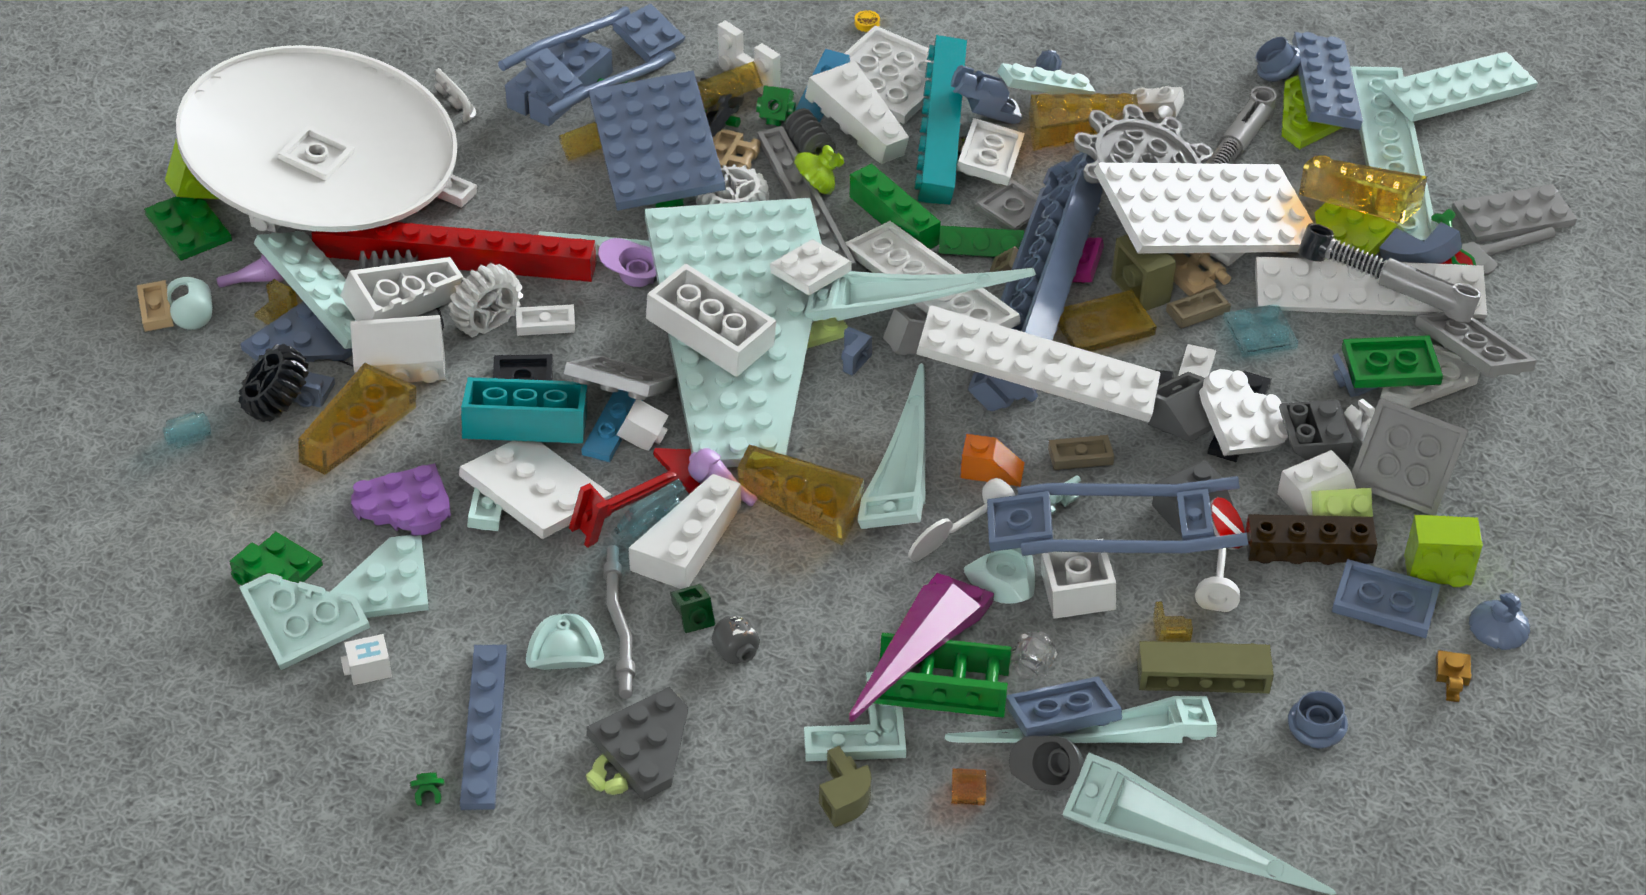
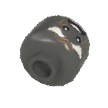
[712,616,760,664]

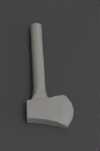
[1461,227,1556,275]

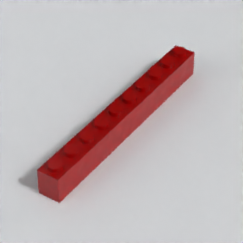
[311,222,597,282]

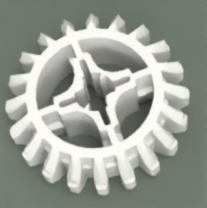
[695,163,769,205]
[448,263,523,338]

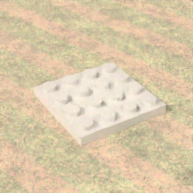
[844,26,931,124]

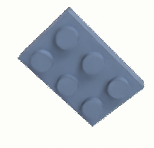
[1332,559,1441,638]
[1006,676,1122,737]

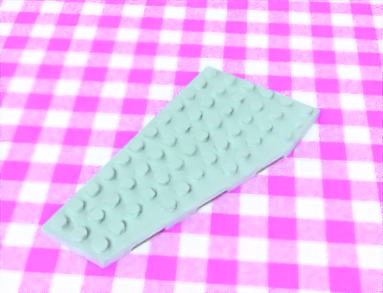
[644,198,822,468]

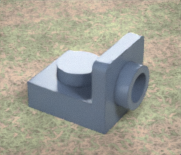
[841,327,872,376]
[295,372,335,408]

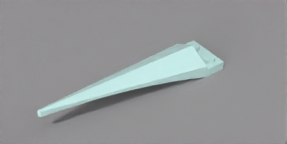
[805,268,1036,322]
[858,363,926,529]
[945,696,1217,743]
[1062,753,1336,895]

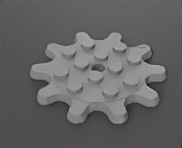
[1074,104,1213,183]

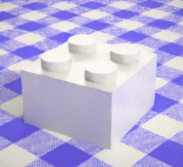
[1041,538,1116,619]

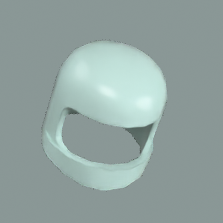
[167,277,213,330]

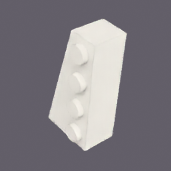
[340,257,463,321]
[629,474,741,589]

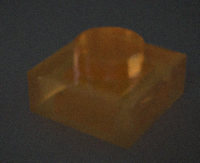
[951,768,986,805]

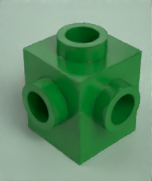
[756,85,796,127]

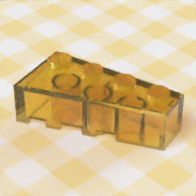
[1029,93,1139,151]
[1299,155,1427,224]
[298,363,416,475]
[737,444,864,546]

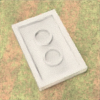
[956,118,1025,186]

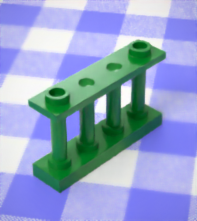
[874,633,1012,718]

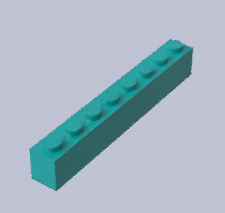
[914,35,967,205]

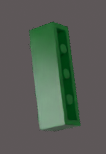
[849,163,941,249]

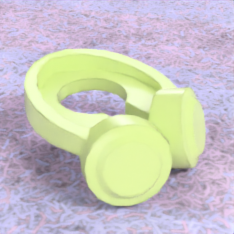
[585,754,628,795]

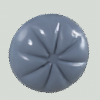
[1255,37,1301,82]
[1288,691,1348,748]

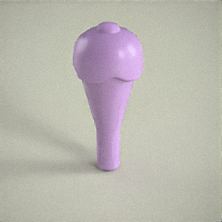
[217,254,285,287]
[688,448,758,506]

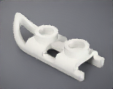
[434,68,476,123]

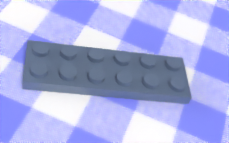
[1292,32,1363,130]

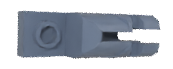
[951,65,1022,124]

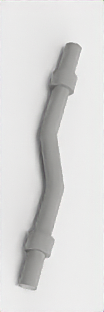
[603,545,635,699]

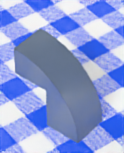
[1379,222,1462,264]

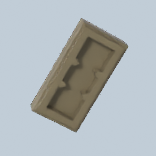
[1166,287,1231,329]

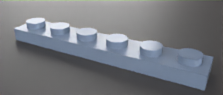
[460,645,507,810]

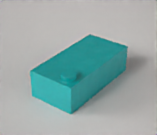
[461,377,588,443]

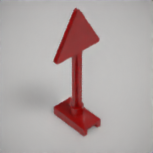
[569,448,703,548]

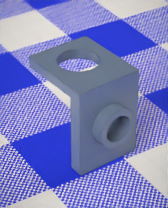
[1333,353,1378,397]

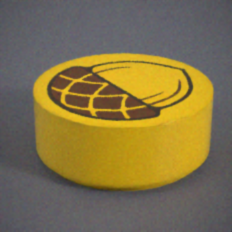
[854,10,880,32]

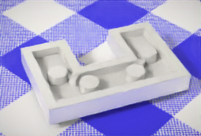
[718,20,780,94]

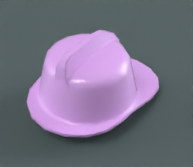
[598,238,656,287]

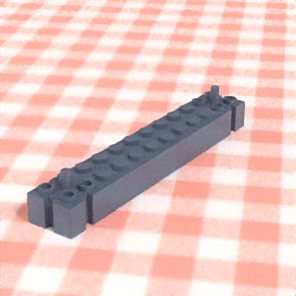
[968,152,1103,411]

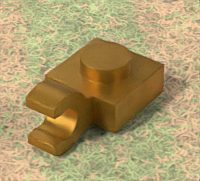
[1436,650,1471,702]

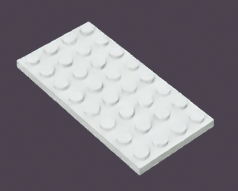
[1094,163,1313,254]

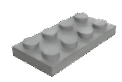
[1451,184,1577,243]
[1415,312,1537,378]

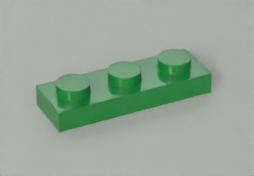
[939,225,1024,257]

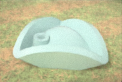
[964,548,1035,604]
[526,614,604,670]

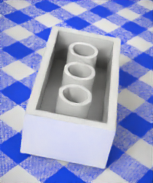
[646,263,776,377]

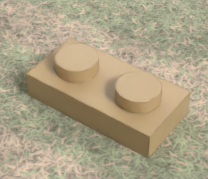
[137,280,174,332]

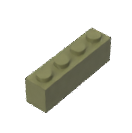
[1137,641,1274,694]

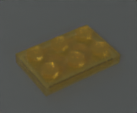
[1058,290,1156,352]

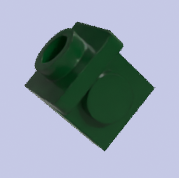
[670,584,715,633]

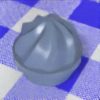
[1036,50,1062,72]

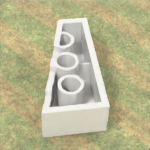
[805,61,909,164]

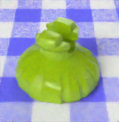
[794,145,844,194]

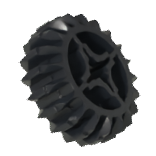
[238,343,309,422]

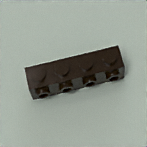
[1245,514,1378,565]

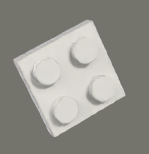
[770,239,852,296]

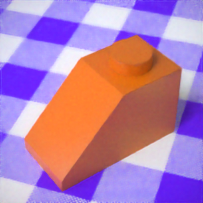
[960,434,1025,487]

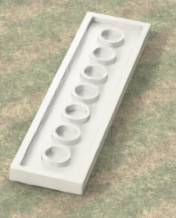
[845,221,1021,328]
[1255,257,1487,319]
[916,305,1160,422]

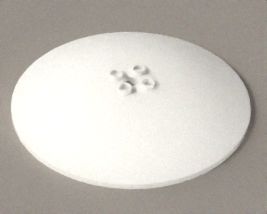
[176,45,457,232]

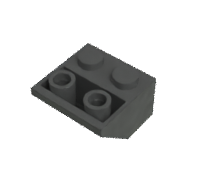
[1147,372,1213,442]
[1279,399,1353,465]

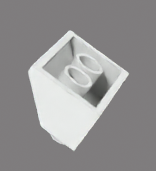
[350,315,446,387]

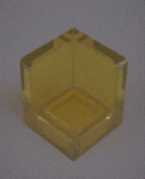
[254,279,298,325]
[1153,601,1193,642]

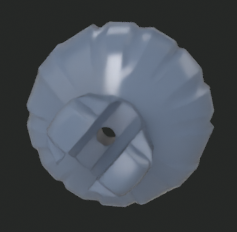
[1469,593,1530,650]

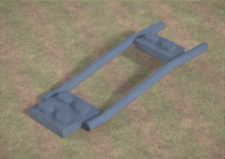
[498,3,685,118]
[987,476,1248,556]

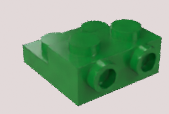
[230,532,323,585]

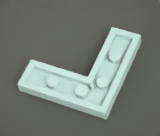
[804,672,906,762]

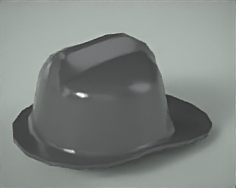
[1009,736,1086,791]

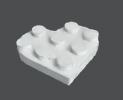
[1199,369,1288,456]

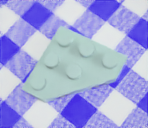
[330,535,429,618]
[239,573,370,670]

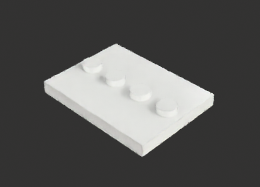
[459,441,611,539]

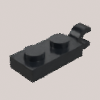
[705,94,740,138]

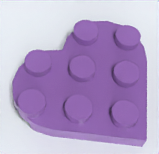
[351,463,451,536]

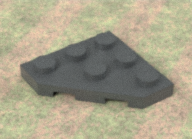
[587,687,688,801]

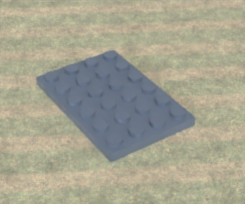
[588,71,726,211]

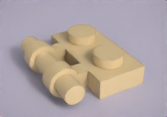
[713,129,761,170]
[1172,253,1231,296]

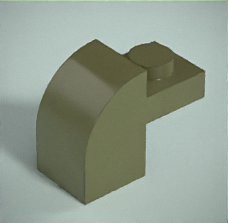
[819,746,871,828]

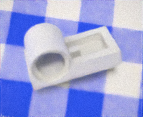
[1125,86,1184,119]

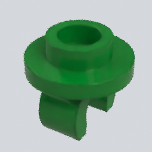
[410,772,444,806]

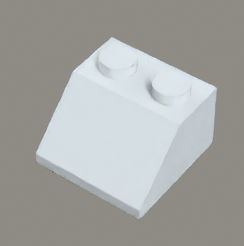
[1277,450,1356,516]

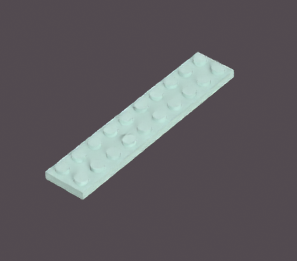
[1350,66,1436,242]

